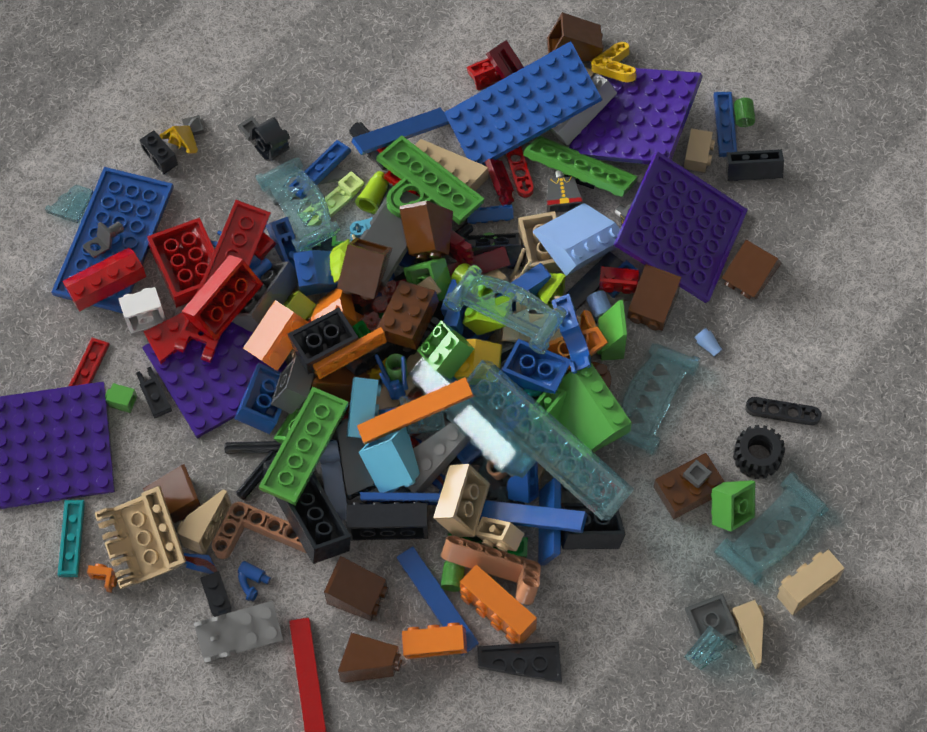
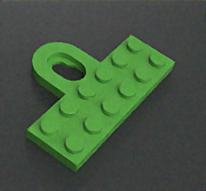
[376,135,484,225]

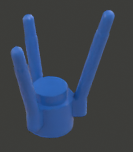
[375,354,409,400]

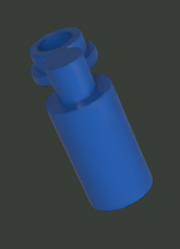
[238,561,271,601]

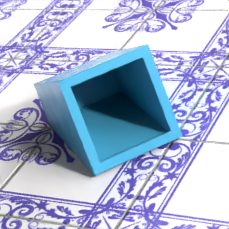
[358,427,420,493]

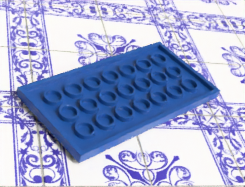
[444,41,603,166]
[52,167,174,314]

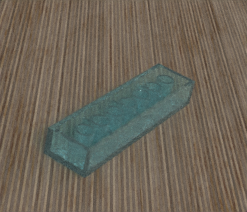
[409,357,537,478]

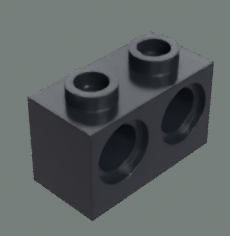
[139,130,178,175]

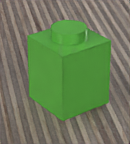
[105,383,138,413]

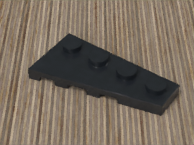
[477,642,562,684]

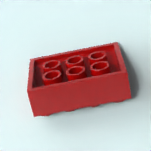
[147,217,214,308]

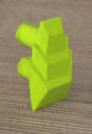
[330,239,350,283]

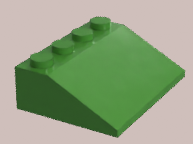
[539,363,632,460]

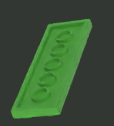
[523,136,638,197]
[259,387,349,505]

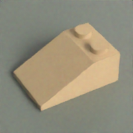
[177,490,232,555]

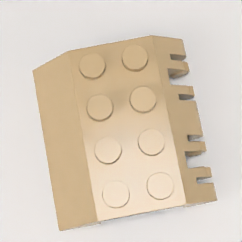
[94,486,186,589]

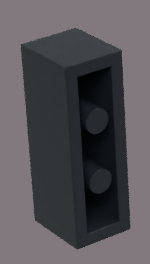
[726,149,784,181]

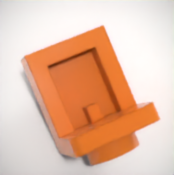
[87,564,118,593]

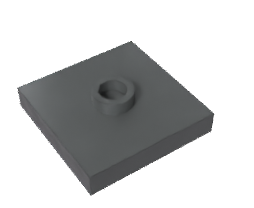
[685,594,738,647]

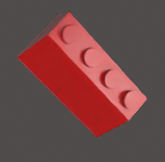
[62,247,146,312]
[182,255,263,341]

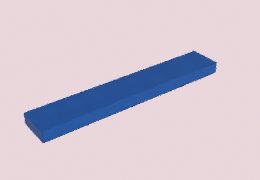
[352,107,449,155]
[479,500,587,533]
[396,547,479,655]

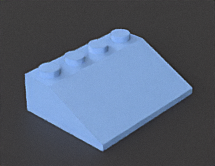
[532,203,620,276]

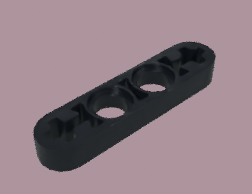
[745,397,822,426]

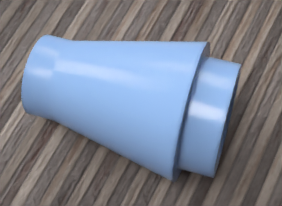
[695,328,722,357]

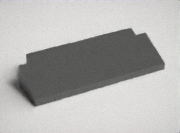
[360,191,420,286]

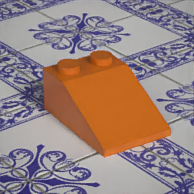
[311,288,357,327]

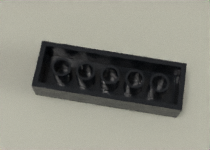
[263,459,351,564]

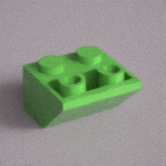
[417,320,474,379]

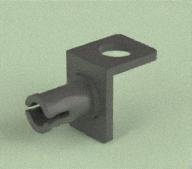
[83,221,124,258]

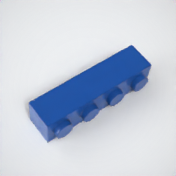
[467,204,514,224]

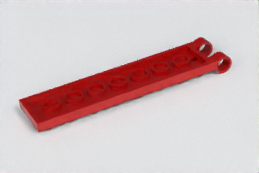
[174,200,271,363]

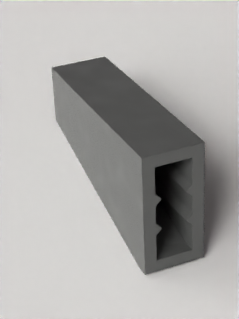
[337,418,377,500]

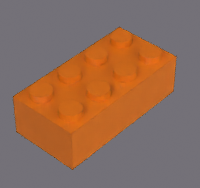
[460,565,537,644]

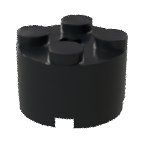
[250,117,290,161]

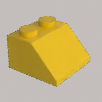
[454,339,502,383]

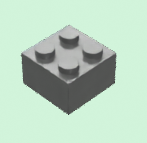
[271,357,316,414]

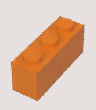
[402,623,467,659]

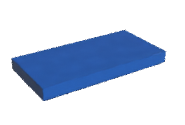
[538,477,562,566]
[360,492,441,505]

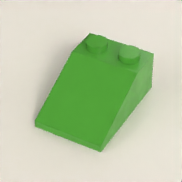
[597,300,627,361]

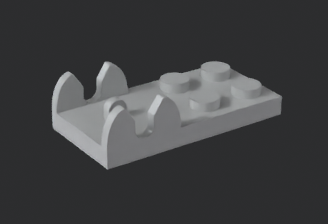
[194,601,283,663]

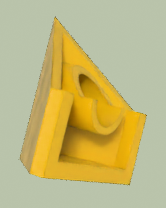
[160,126,198,153]

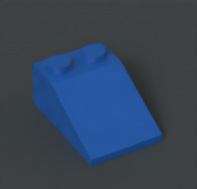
[293,250,338,296]
[501,339,572,394]
[234,363,282,434]

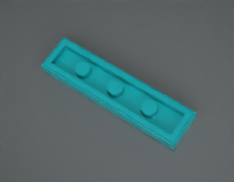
[57,500,85,577]

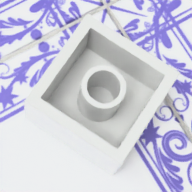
[118,287,166,334]

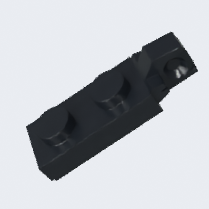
[200,571,232,617]

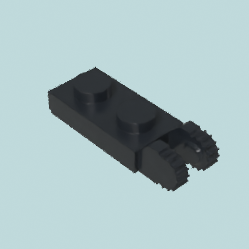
[136,366,172,419]

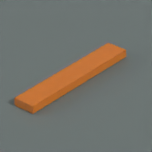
[357,377,474,445]

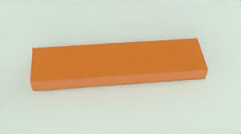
[313,327,387,379]

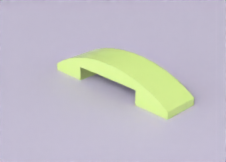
[298,171,364,229]

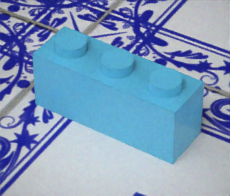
[346,377,381,439]

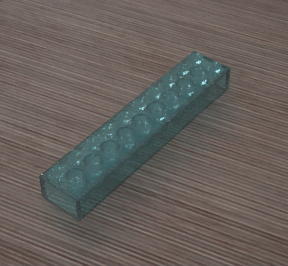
[467,360,634,520]

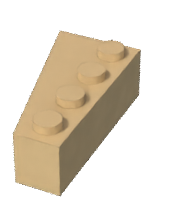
[415,139,489,191]

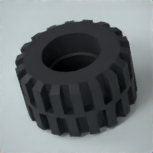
[733,425,785,479]

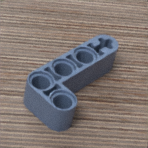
[320,440,347,520]

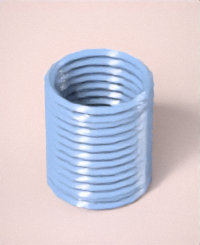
[586,291,611,321]

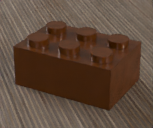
[377,280,439,350]
[654,453,725,520]

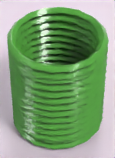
[734,98,755,127]
[385,354,408,383]
[440,561,465,592]

